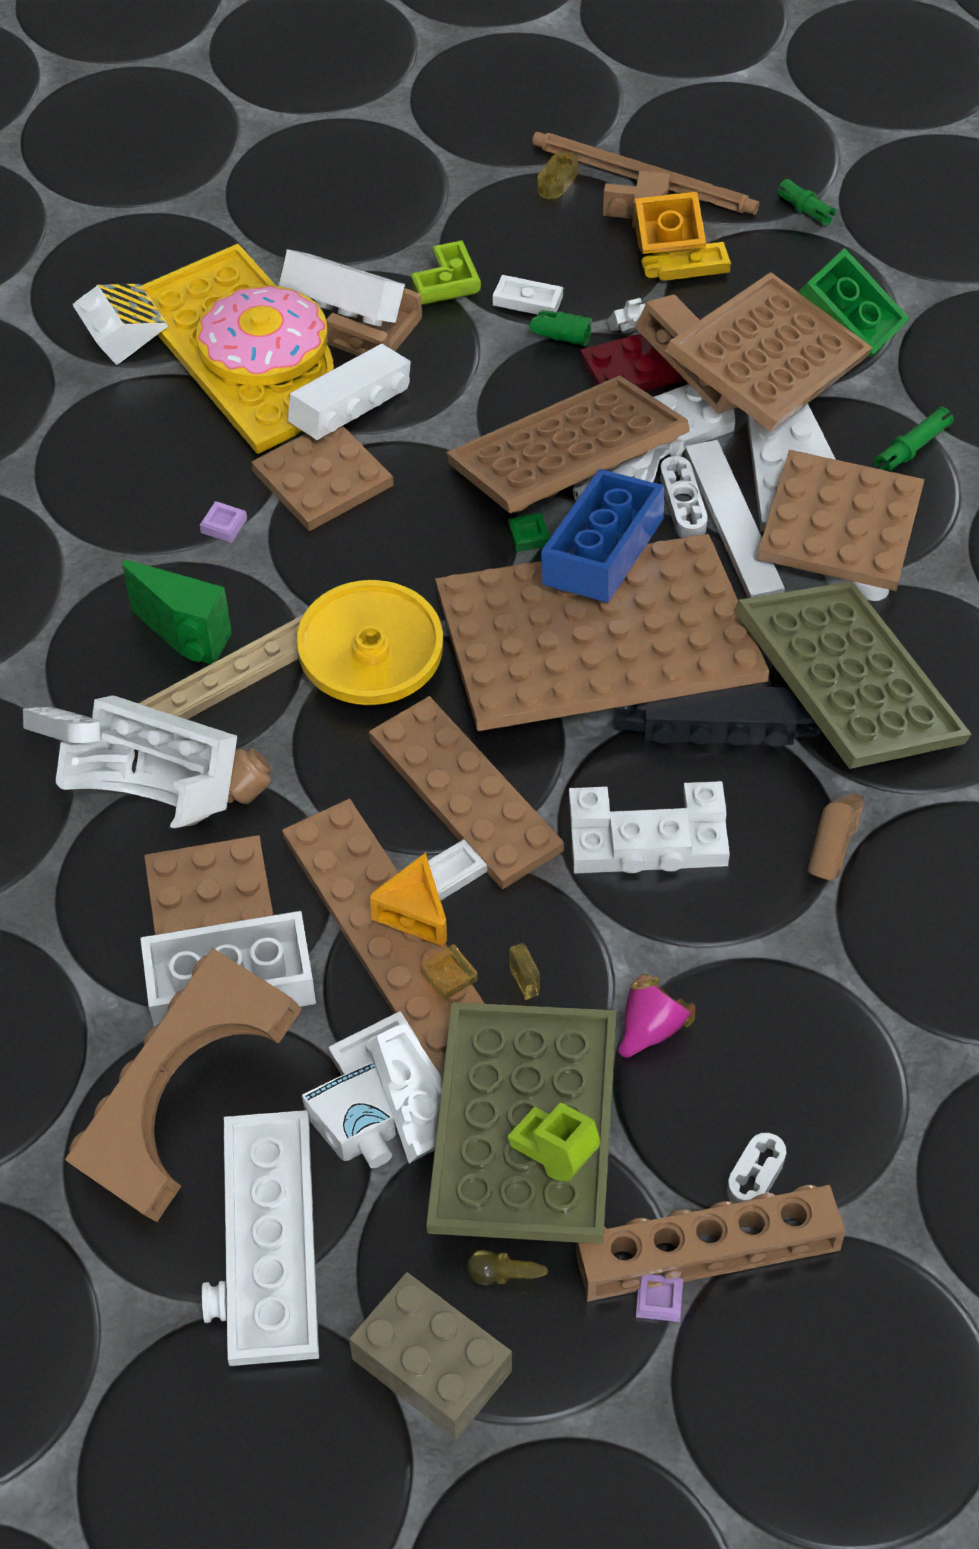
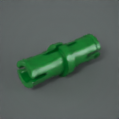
[777,178,836,226]

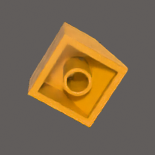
[634,192,706,254]

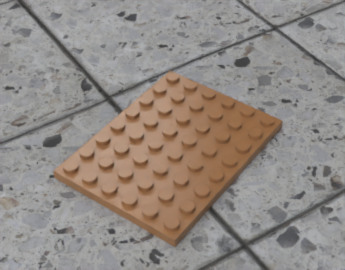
[435,534,769,731]

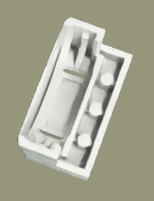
[55,695,237,828]

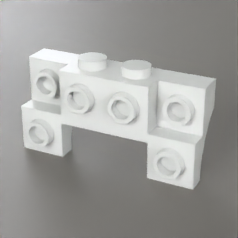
[569,781,730,874]

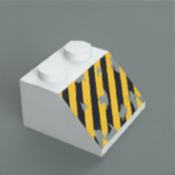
[72,284,168,365]

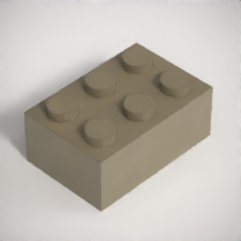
[349,1272,512,1440]

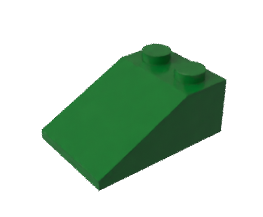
[798,248,910,357]
[122,559,232,664]

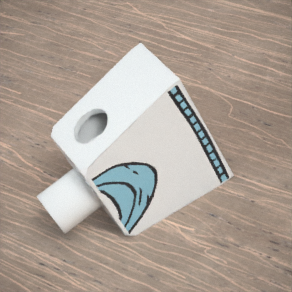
[302,1061,396,1168]

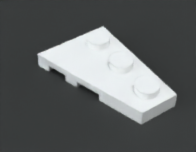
[369,1023,443,1164]

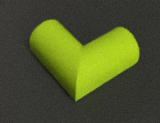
[411,240,481,305]

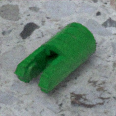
[528,310,592,347]

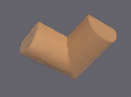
[807,794,866,881]

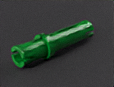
[873,407,954,472]

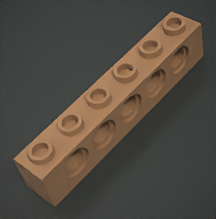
[576,1185,845,1302]

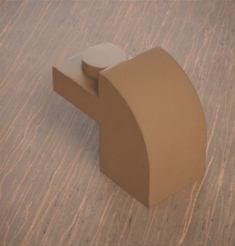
[603,171,670,227]

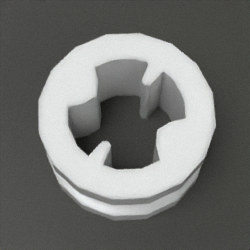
[202,1281,227,1323]

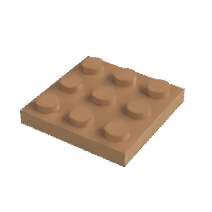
[251,426,393,531]
[144,835,273,935]

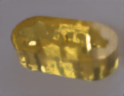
[537,151,578,199]

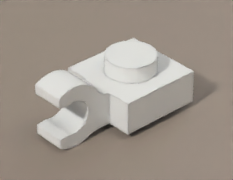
[607,298,645,334]

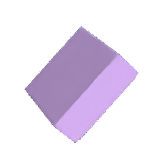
[200,501,247,543]
[636,1274,683,1322]

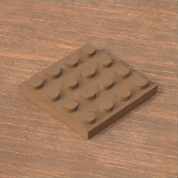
[757,449,925,591]

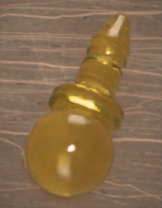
[467,1250,548,1285]

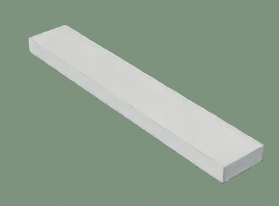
[685,440,785,598]

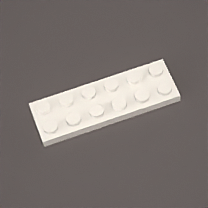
[224,1110,319,1366]

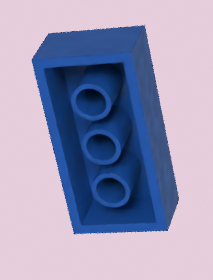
[541,469,664,603]

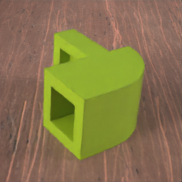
[507,1102,600,1181]

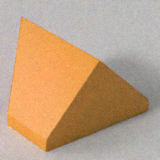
[370,852,447,947]

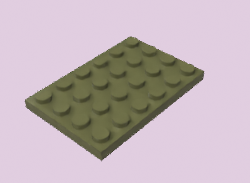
[734,581,971,769]
[426,1002,617,1244]

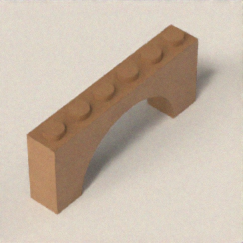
[65,948,302,1222]

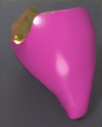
[618,974,695,1058]

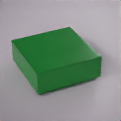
[508,513,550,552]

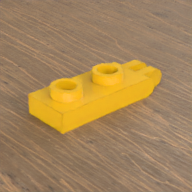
[641,242,731,281]

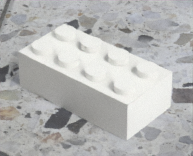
[141,911,316,1026]

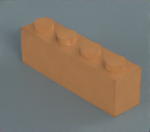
[635,294,738,414]

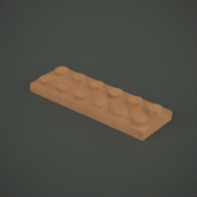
[369,696,564,890]

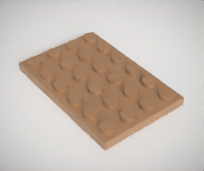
[665,272,873,431]
[446,375,690,513]

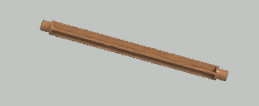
[532,132,759,215]

